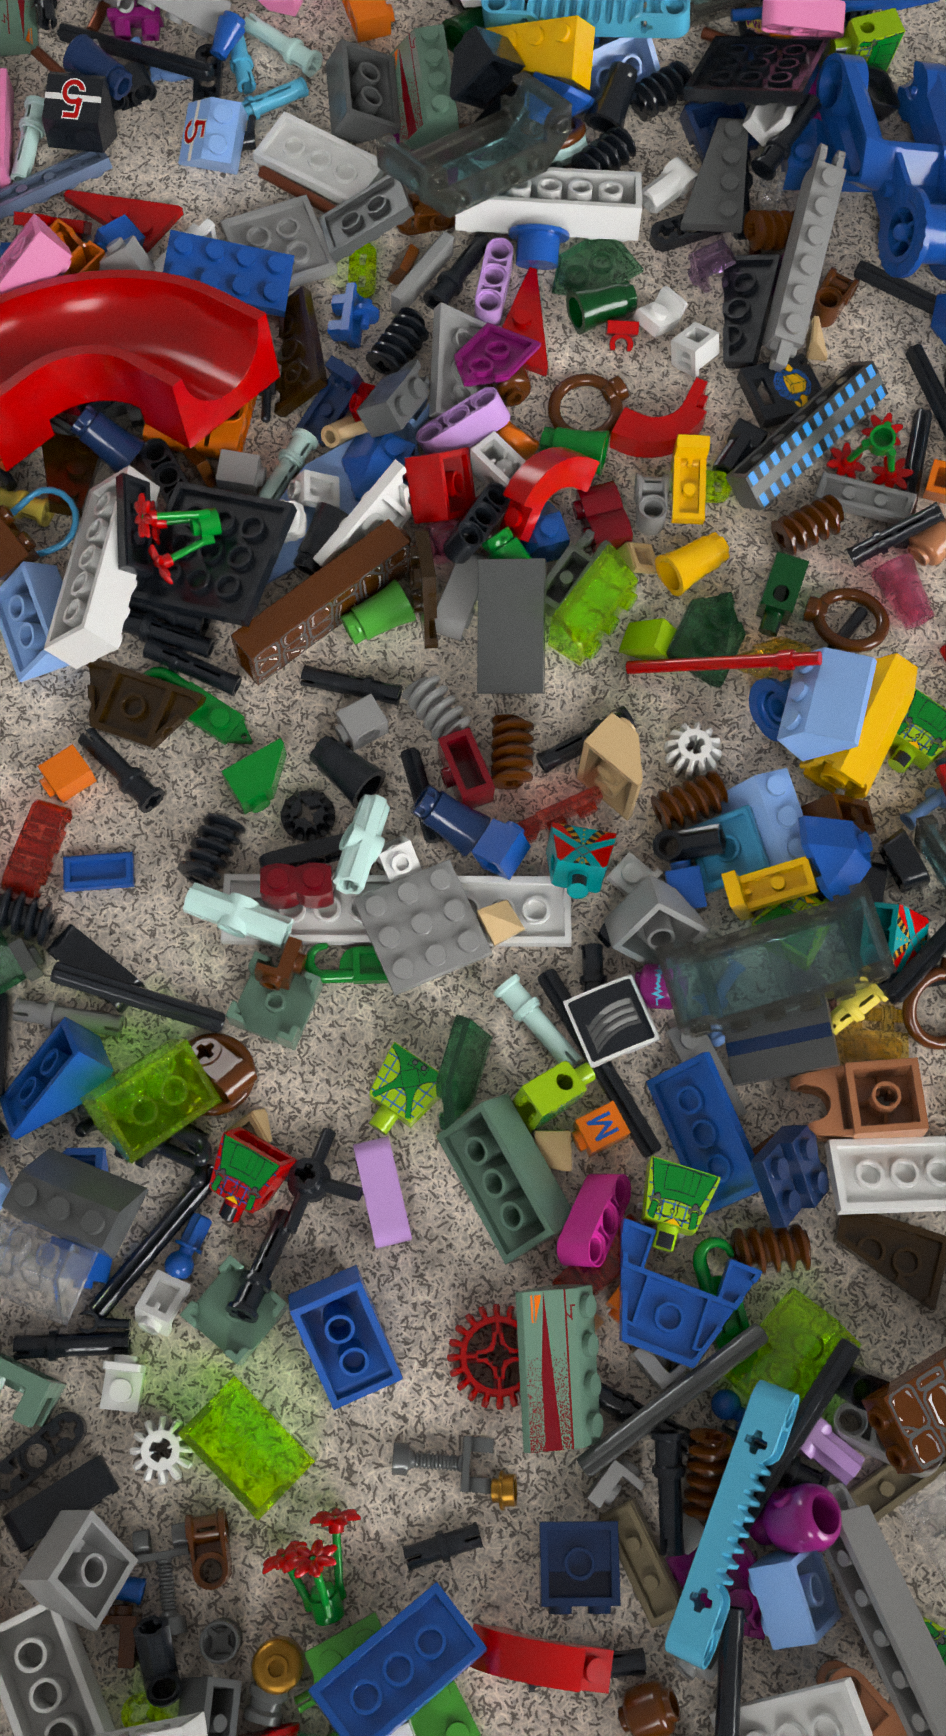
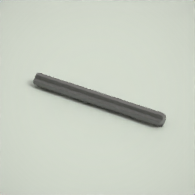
[577,1323,769,1477]

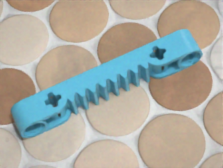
[481,0,690,39]
[665,1380,800,1670]

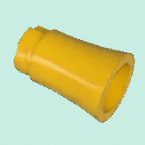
[655,532,730,596]

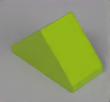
[619,618,691,660]

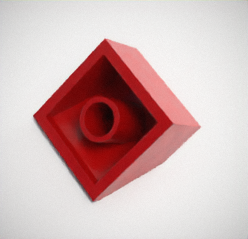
[404,447,476,524]

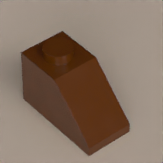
[801,793,877,835]

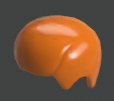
[496,421,539,460]

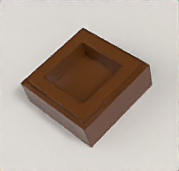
[386,243,419,285]
[182,447,217,488]

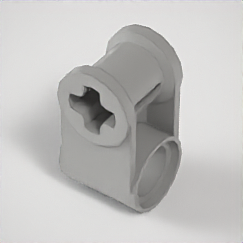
[634,473,669,536]

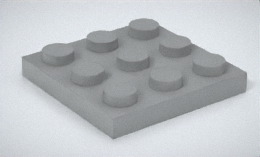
[220,194,338,289]
[353,859,492,996]

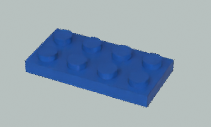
[163,230,294,318]
[646,1052,760,1216]
[308,1582,487,1736]

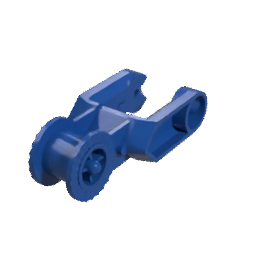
[816,53,946,280]

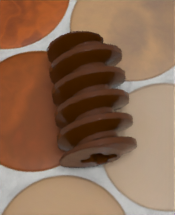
[743,210,795,251]
[771,494,844,556]
[491,714,534,790]
[651,770,728,830]
[730,1223,811,1274]
[682,1428,735,1520]

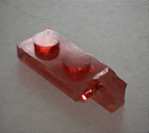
[516,785,603,844]

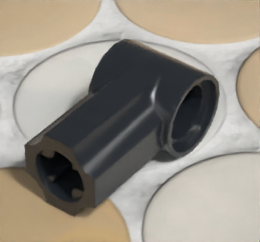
[712,418,768,482]
[652,824,726,863]
[133,1615,183,1708]

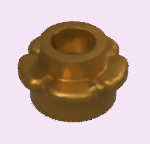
[491,1470,517,1511]

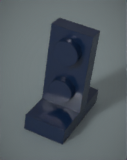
[295,355,365,448]

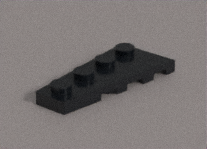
[722,254,782,369]

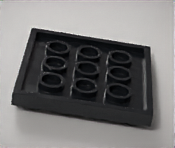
[684,36,831,107]
[131,481,297,627]

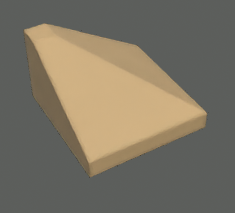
[806,316,828,361]
[615,542,657,574]
[477,899,525,947]
[227,1108,272,1143]
[534,1130,572,1171]

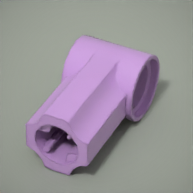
[799,1417,865,1485]

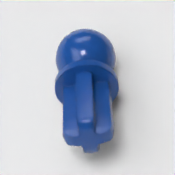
[164,1213,212,1280]
[711,1389,767,1444]

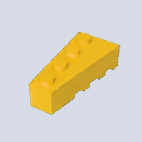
[484,15,595,91]

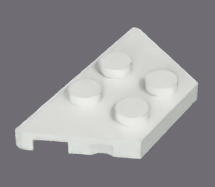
[313,459,412,567]

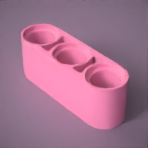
[761,0,846,39]

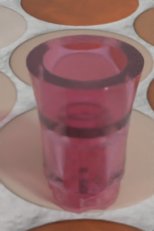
[871,554,935,630]

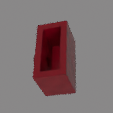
[438,727,495,809]

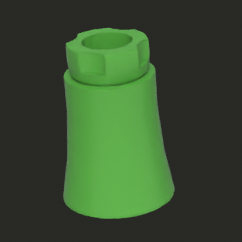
[340,579,416,645]

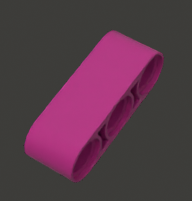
[557,1173,631,1267]

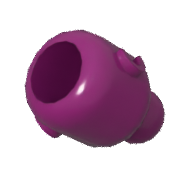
[749,1483,842,1554]

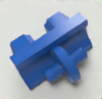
[327,282,380,348]

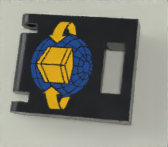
[737,354,822,429]

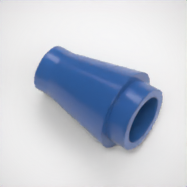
[210,10,246,61]

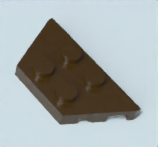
[408,530,438,649]
[86,659,206,750]

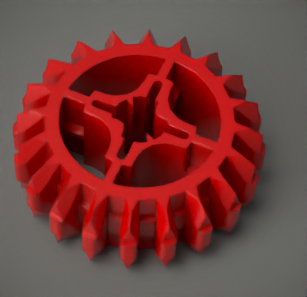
[447,1304,520,1410]

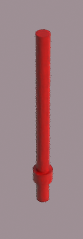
[626,649,822,674]

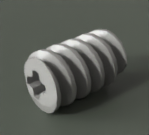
[402,675,471,741]

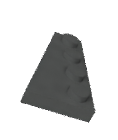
[680,118,748,233]

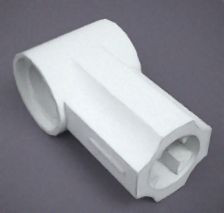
[642,157,698,214]

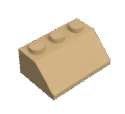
[577,712,643,821]

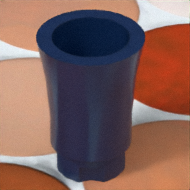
[63,34,133,100]
[69,405,145,473]
[411,785,491,857]

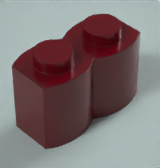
[572,481,633,554]
[260,863,334,909]

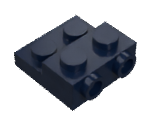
[679,101,760,163]
[750,1124,830,1228]
[539,1521,621,1615]

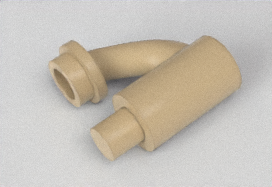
[321,415,368,448]

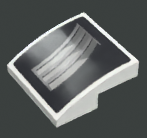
[563,974,661,1068]

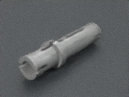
[13,998,124,1038]

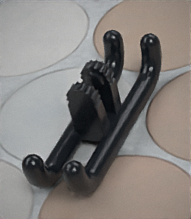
[75,1094,212,1188]

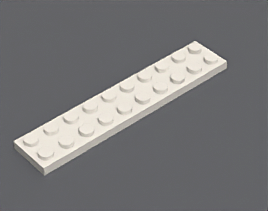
[221,874,572,947]

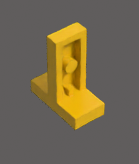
[671,434,710,525]
[721,856,818,921]

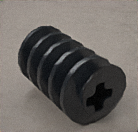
[630,60,692,122]
[571,126,636,171]
[366,307,429,375]
[177,813,246,889]
[0,886,58,946]

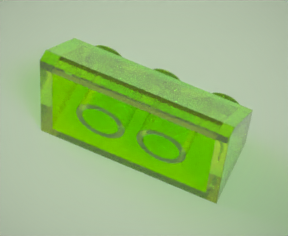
[548,544,638,666]
[80,1039,222,1163]
[724,1287,862,1404]
[177,1376,318,1521]

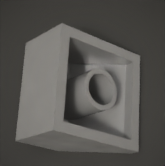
[604,874,710,965]
[17,1510,138,1631]

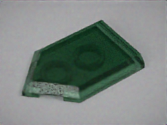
[552,239,644,296]
[666,592,746,688]
[435,1015,493,1130]

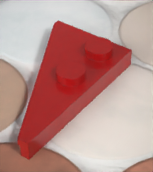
[63,190,184,253]
[502,267,548,377]

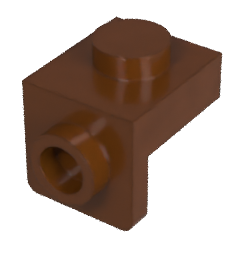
[254,936,307,991]
[101,1604,143,1668]

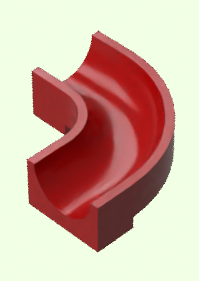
[0,270,280,472]

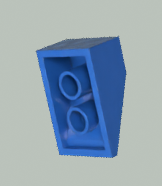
[781,118,871,192]
[0,1017,114,1140]
[288,1264,403,1410]

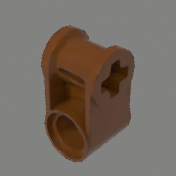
[397,189,456,236]
[810,267,860,328]
[189,1038,258,1104]
[185,1507,232,1590]

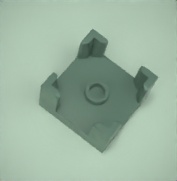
[226,951,323,1050]
[180,1255,289,1366]
[0,1352,67,1427]

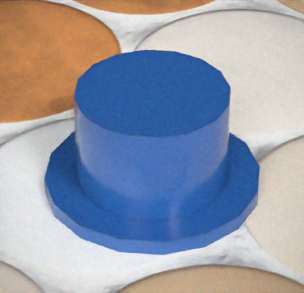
[508,224,570,270]
[749,677,792,742]

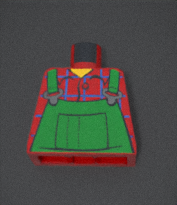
[209,1126,297,1223]

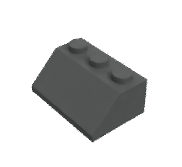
[326,39,401,144]
[2,1148,149,1259]

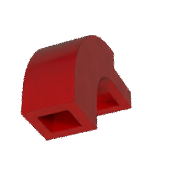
[609,377,709,458]
[499,447,600,542]
[469,1623,614,1694]

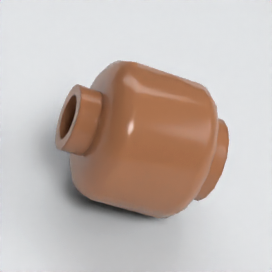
[908,519,946,566]

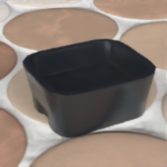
[867,65,900,122]
[878,828,930,893]

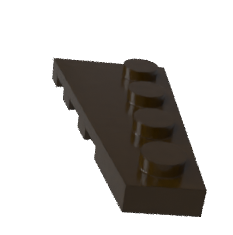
[274,286,328,417]

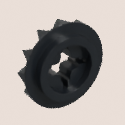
[280,788,335,842]

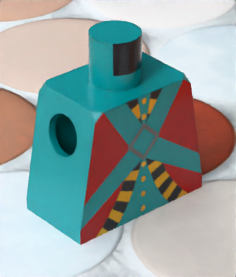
[546,822,617,899]
[861,902,930,972]

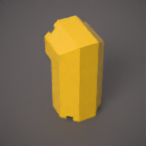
[799,653,918,799]

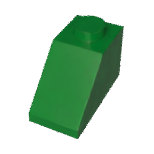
[221,738,287,814]

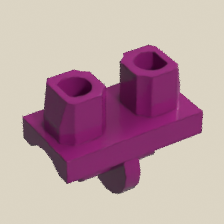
[107,0,164,41]

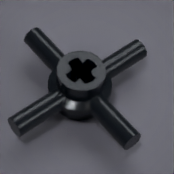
[282,1128,363,1234]

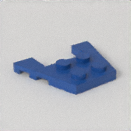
[619,1218,762,1368]

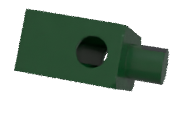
[755,551,809,637]

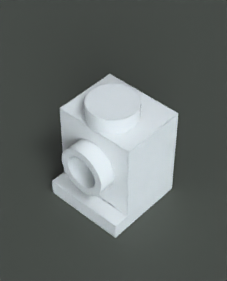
[671,322,719,378]

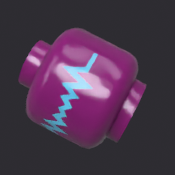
[635,963,687,1010]

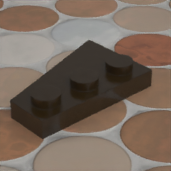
[41,433,101,518]
[833,1213,946,1311]

